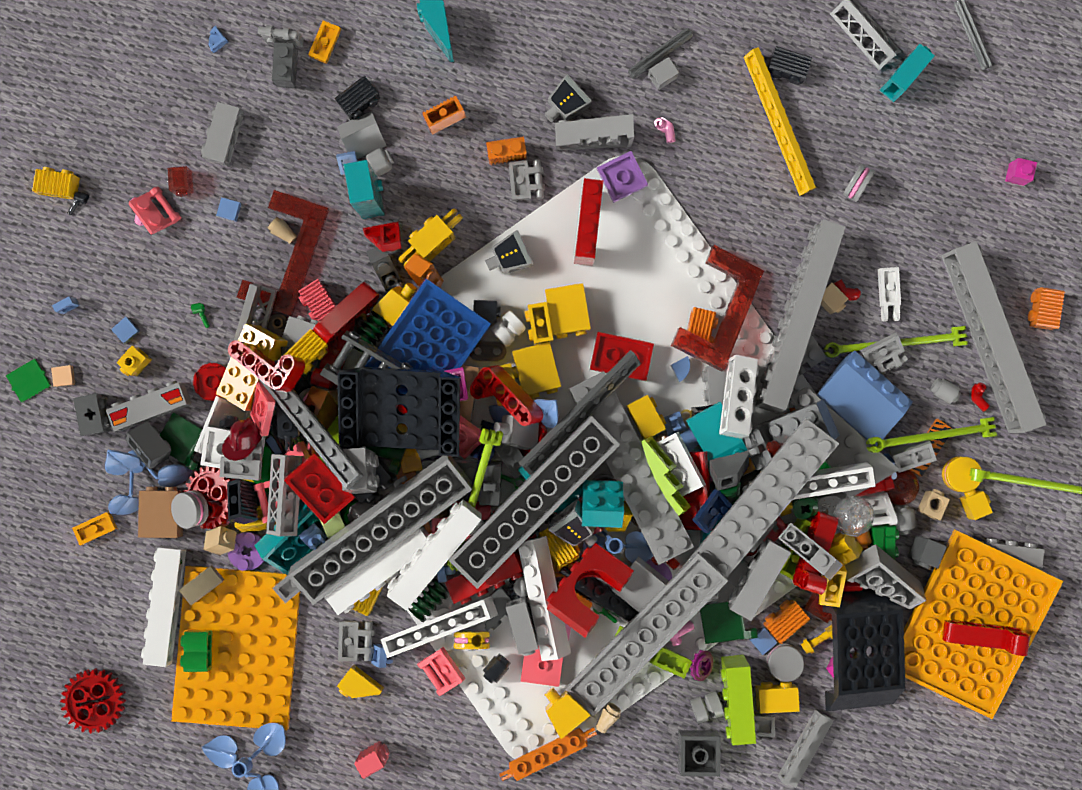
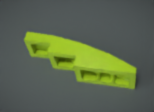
[642,436,691,516]
[615,625,692,678]

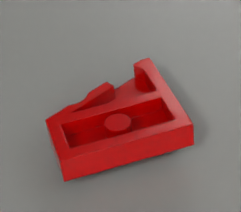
[363,221,401,252]

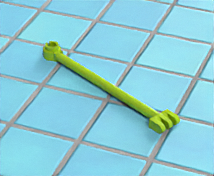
[823,326,968,358]
[866,417,997,453]
[446,429,503,571]
[969,468,1082,494]

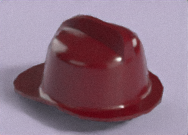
[222,417,263,461]

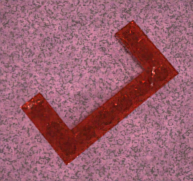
[236,190,329,316]
[670,245,764,372]

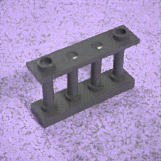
[320,330,413,389]

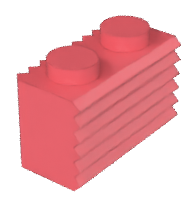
[298,279,336,321]
[354,741,390,779]

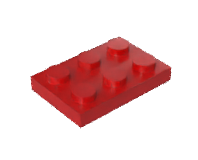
[589,332,654,382]
[284,452,355,524]

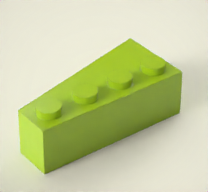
[721,655,756,746]

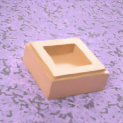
[51,365,75,387]

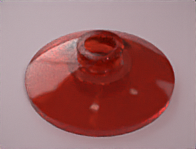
[884,470,919,505]

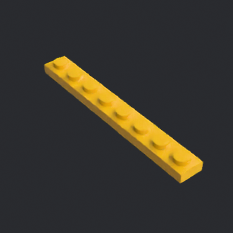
[744,47,816,196]

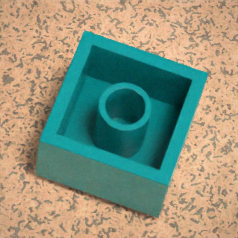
[582,480,624,528]

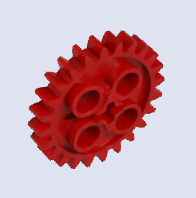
[183,466,235,529]
[60,668,126,734]

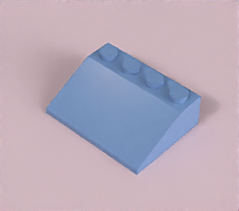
[817,351,913,446]

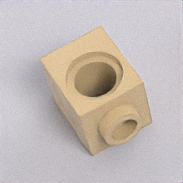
[917,489,950,521]

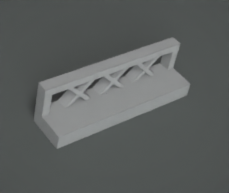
[830,0,901,70]
[229,283,278,358]
[266,454,302,536]
[778,709,834,788]

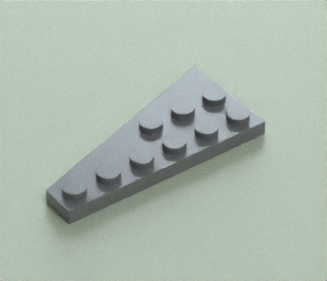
[790,387,900,499]

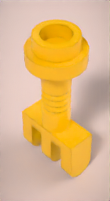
[801,624,833,654]

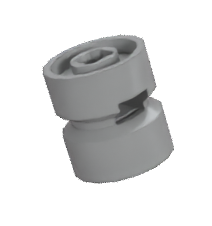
[690,691,724,725]

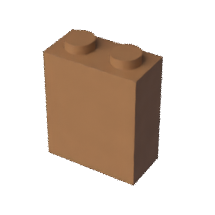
[138,486,183,538]

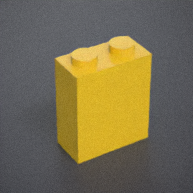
[545,283,591,339]
[512,342,561,398]

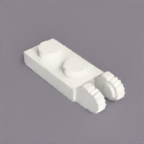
[878,267,901,322]

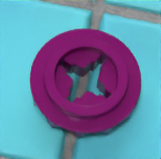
[690,650,713,681]

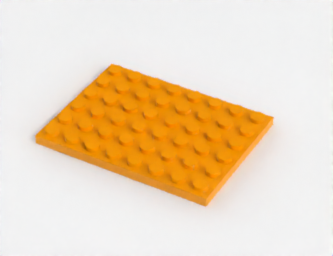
[904,529,1063,719]
[171,565,300,731]

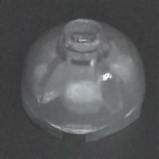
[833,496,875,536]

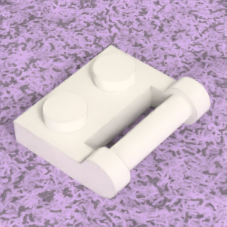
[848,492,897,530]

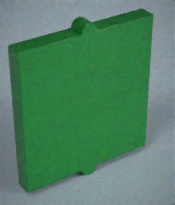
[6,359,51,403]

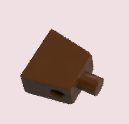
[305,386,338,430]

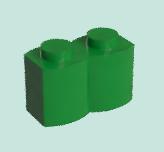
[180,630,212,672]

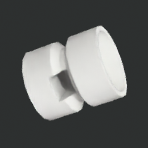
[490,311,527,347]

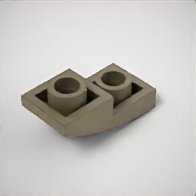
[178,565,224,605]

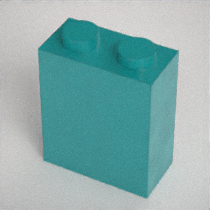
[879,44,935,102]

